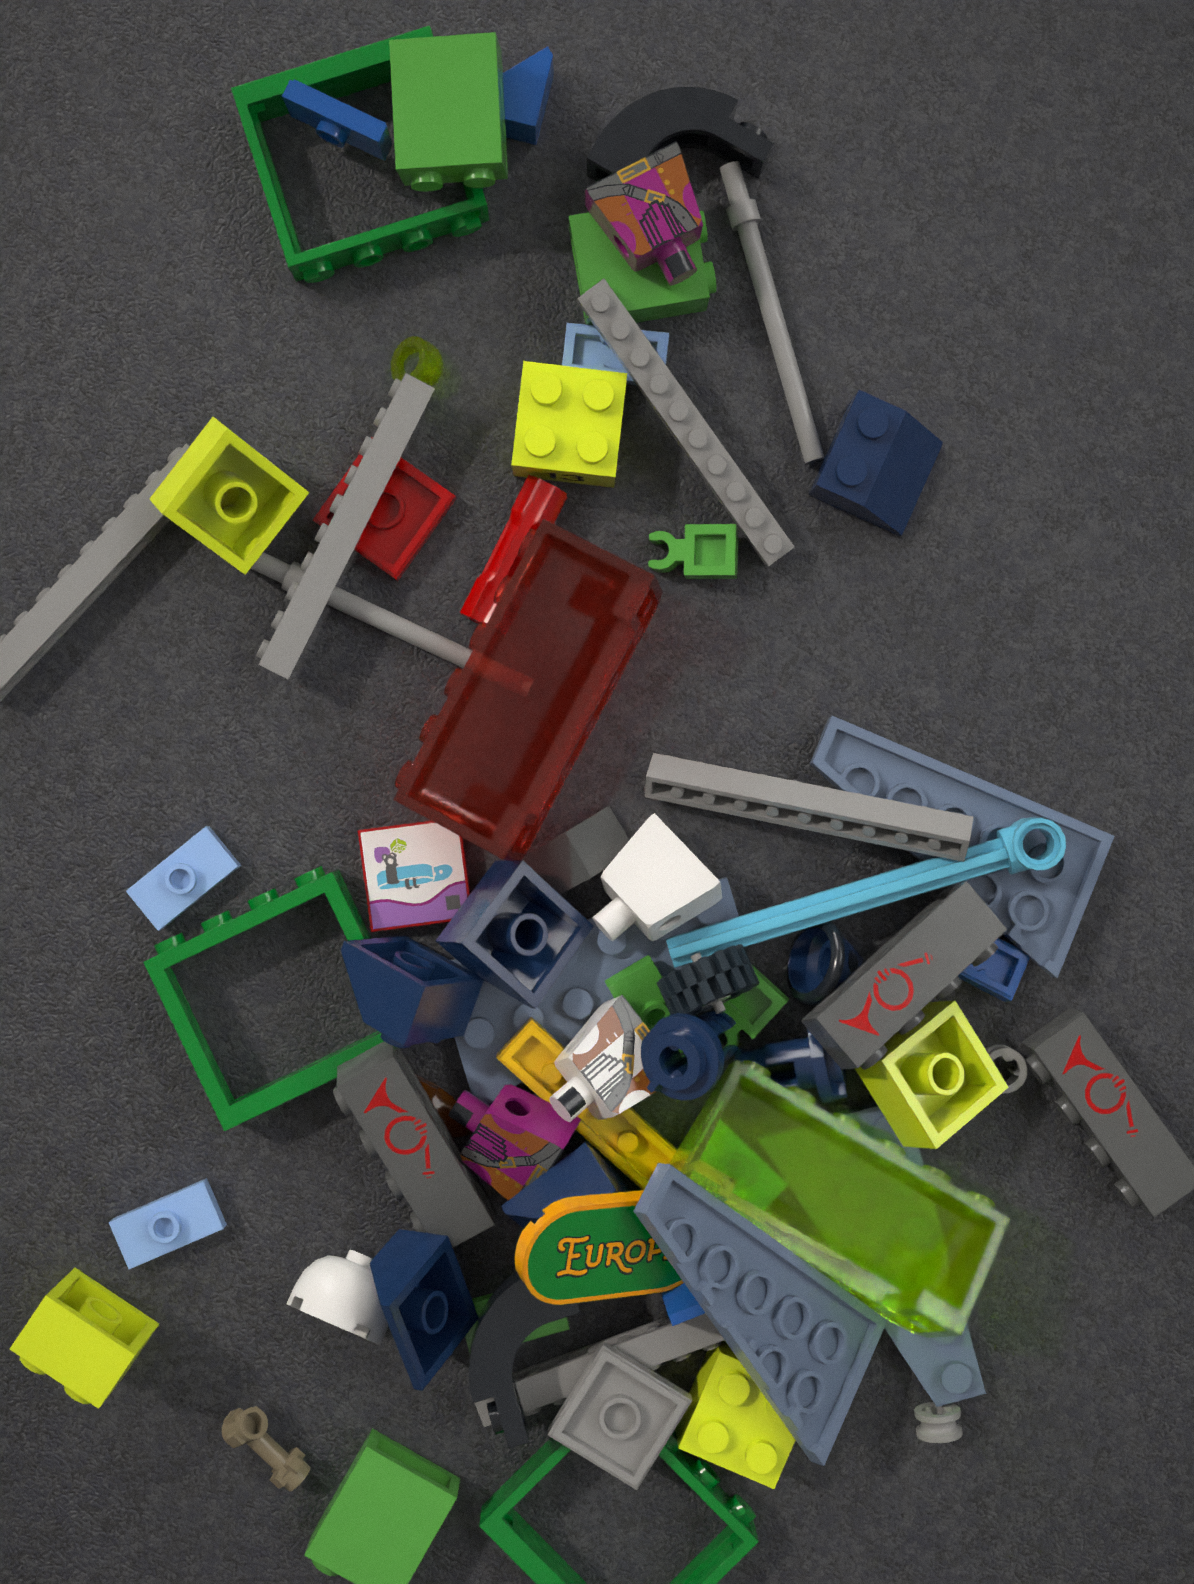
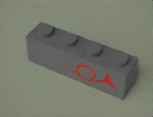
[801,881,1007,1070]
[1021,1007,1194,1218]
[333,1042,495,1248]

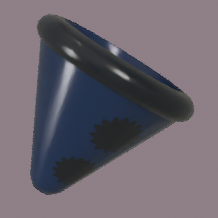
[787,921,866,1005]

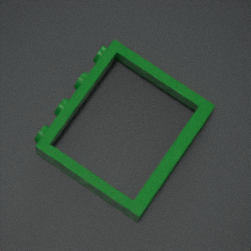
[231,25,490,283]
[143,866,384,1131]
[479,1430,759,1584]

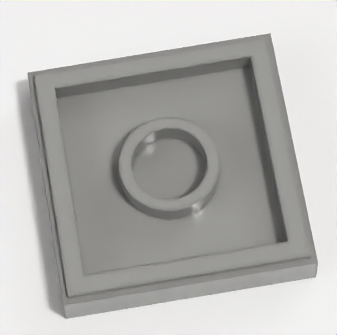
[548,1340,692,1490]

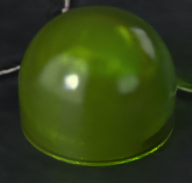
[391,336,443,387]

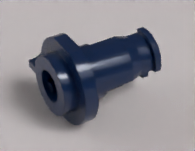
[641,1010,738,1100]
[735,1030,848,1103]

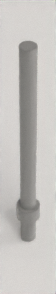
[720,161,825,464]
[251,552,534,697]

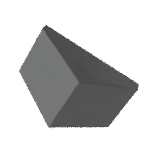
[522,806,629,894]

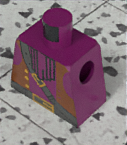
[585,142,703,286]
[448,1084,582,1200]

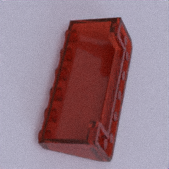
[393,519,663,862]

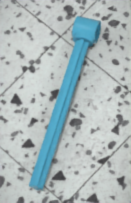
[666,817,1066,968]

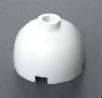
[287,1249,389,1345]

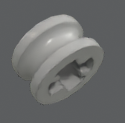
[986,1044,1027,1093]
[914,1402,963,1443]

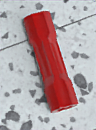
[460,475,567,634]

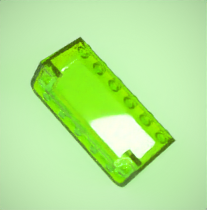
[669,1060,1010,1338]

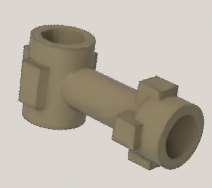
[222,1406,311,1492]

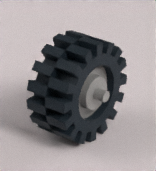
[657,944,760,1016]

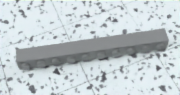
[576,278,795,566]
[256,373,435,679]
[0,444,190,702]
[645,753,974,862]
[475,1313,724,1427]

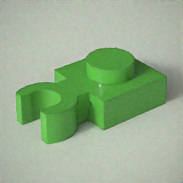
[648,524,738,579]
[722,965,789,1049]

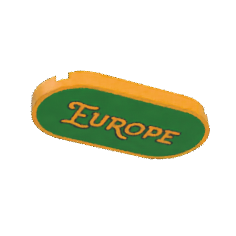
[515,1190,684,1305]

